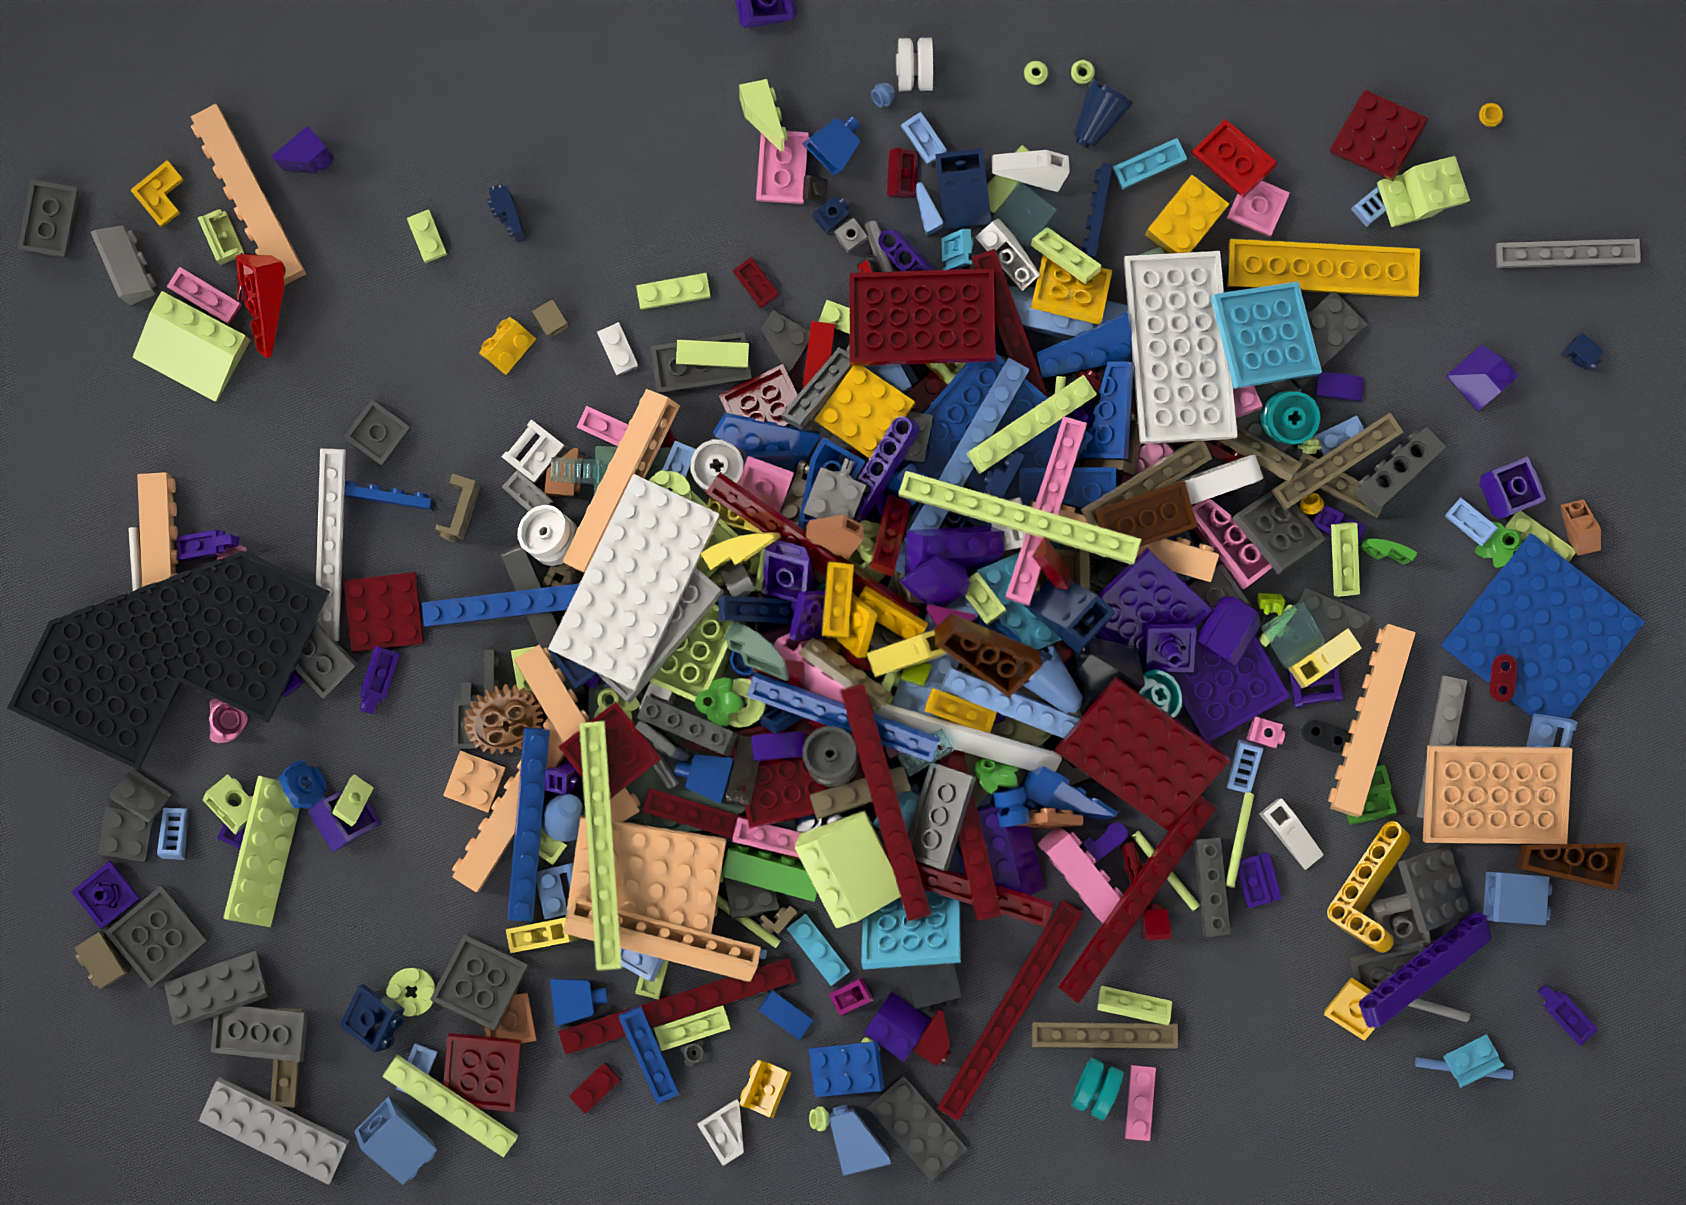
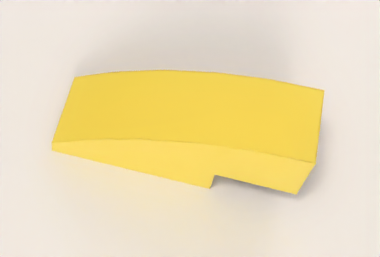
[701,533,781,570]

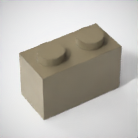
[74,931,130,989]

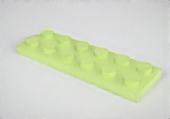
[224,776,305,927]

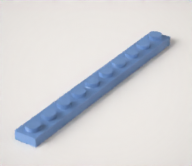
[895,358,1030,576]

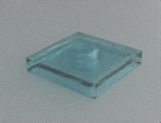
[991,181,1058,248]
[1261,601,1326,668]

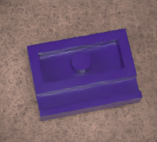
[1237,852,1282,908]

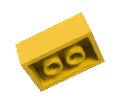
[1145,175,1229,254]

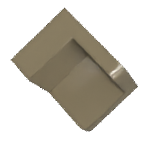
[532,300,569,339]

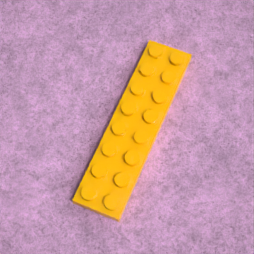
[1227,239,1420,297]

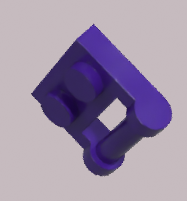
[1287,665,1343,709]

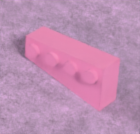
[1192,498,1272,590]
[773,633,846,703]
[1036,828,1123,924]

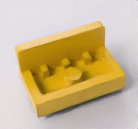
[479,317,536,375]
[740,1060,791,1118]

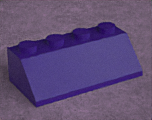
[905,526,1005,575]
[977,802,1045,895]

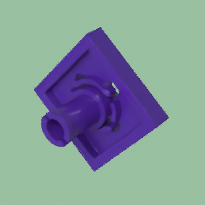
[789,591,832,641]
[1144,624,1197,672]
[71,861,141,929]

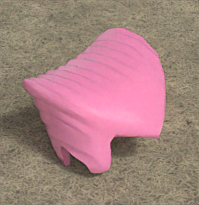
[209,698,248,743]

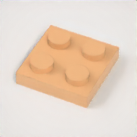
[443,751,506,813]

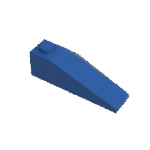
[798,437,865,532]
[1020,766,1118,820]

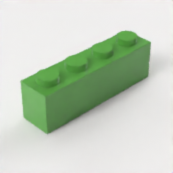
[721,842,817,902]

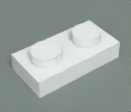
[597,322,639,376]

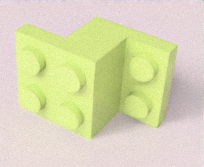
[1377,156,1470,227]

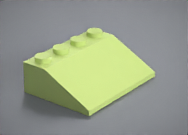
[133,291,251,402]
[649,604,747,706]
[795,811,901,928]

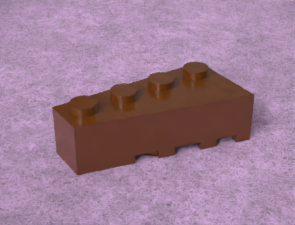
[934,613,1042,698]
[1516,843,1627,890]

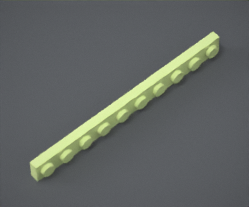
[899,471,1141,565]
[579,721,621,970]

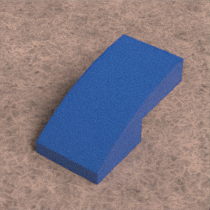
[758,990,814,1040]

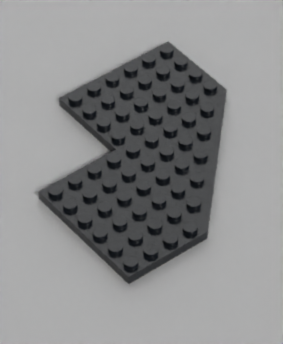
[7,551,331,770]

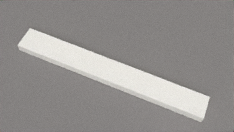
[316,448,346,641]
[873,704,1062,772]

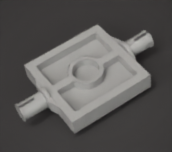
[803,458,866,519]

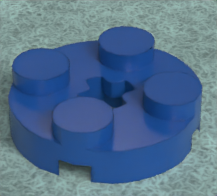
[279,760,326,809]

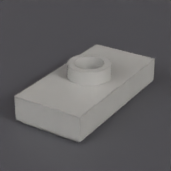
[502,470,553,511]

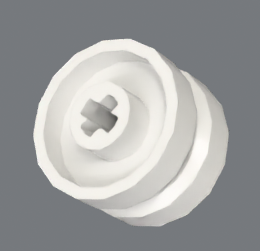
[896,38,933,91]
[691,440,744,492]
[518,505,577,566]

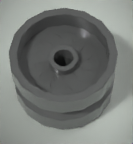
[803,726,859,787]

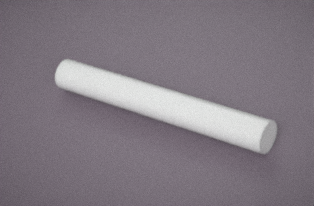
[128,527,142,591]

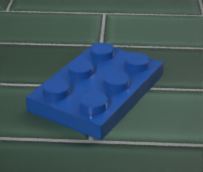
[809,1041,885,1097]

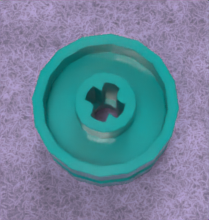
[1260,391,1320,444]
[1139,670,1182,718]
[1071,1057,1124,1120]

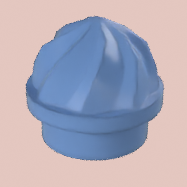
[871,83,895,107]

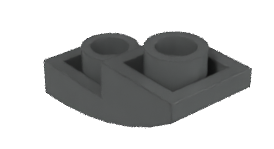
[719,559,756,597]

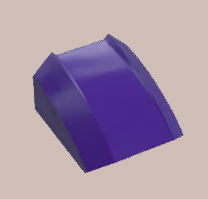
[735,0,797,28]
[1479,456,1547,519]
[762,540,814,602]
[899,555,970,608]
[1196,596,1261,666]

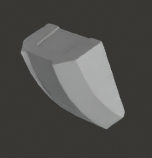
[1372,892,1431,949]

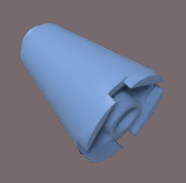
[1023,646,1083,713]
[541,794,586,842]

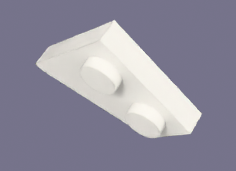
[697,1099,744,1166]

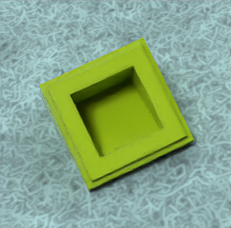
[901,662,932,688]

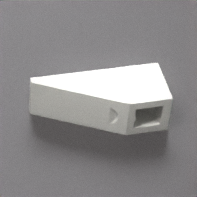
[992,150,1070,192]
[975,218,1040,291]
[1259,798,1324,870]

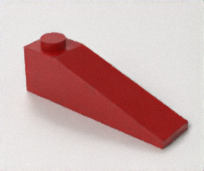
[236,255,286,358]

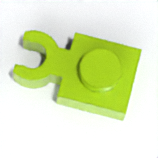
[1257,593,1285,615]

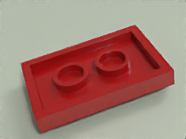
[1192,119,1277,198]

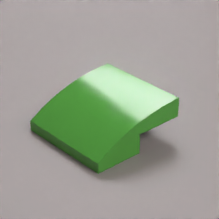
[1358,539,1417,565]
[1346,765,1397,825]

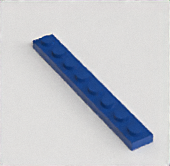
[422,583,580,627]
[747,672,940,762]
[507,727,550,921]

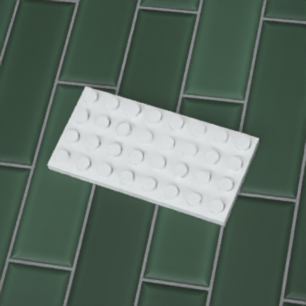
[1124,251,1237,444]
[548,474,721,691]

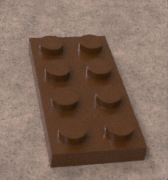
[1095,480,1198,547]

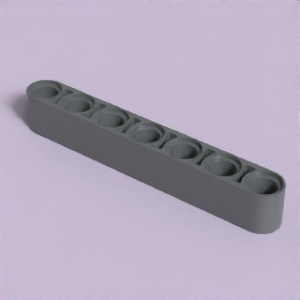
[500,544,587,698]

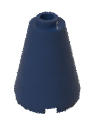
[1074,79,1133,148]

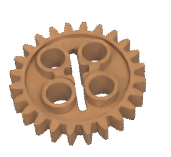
[464,684,543,754]

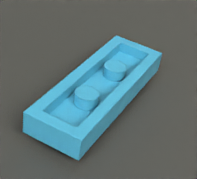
[1112,138,1187,190]
[787,914,850,986]

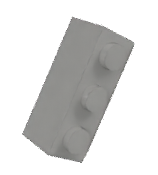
[91,225,156,305]

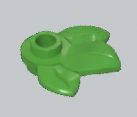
[1475,522,1522,568]
[695,678,744,727]
[975,758,1019,794]

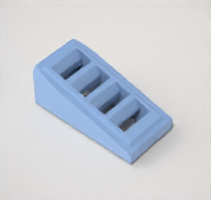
[916,182,944,236]
[1351,187,1386,227]
[1227,739,1264,793]
[157,808,188,860]

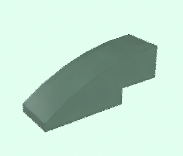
[724,622,789,680]

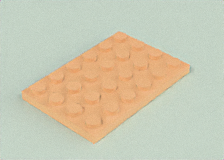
[1423,746,1572,844]
[567,815,726,934]

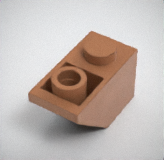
[545,448,584,498]
[1561,499,1601,556]
[806,515,864,559]

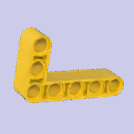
[1327,821,1410,953]

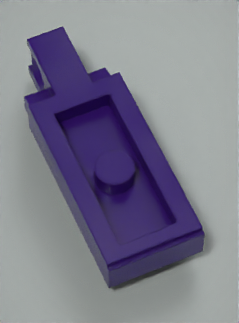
[177,530,240,562]
[360,646,400,714]
[1537,985,1598,1046]

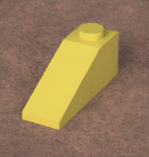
[506,917,584,953]

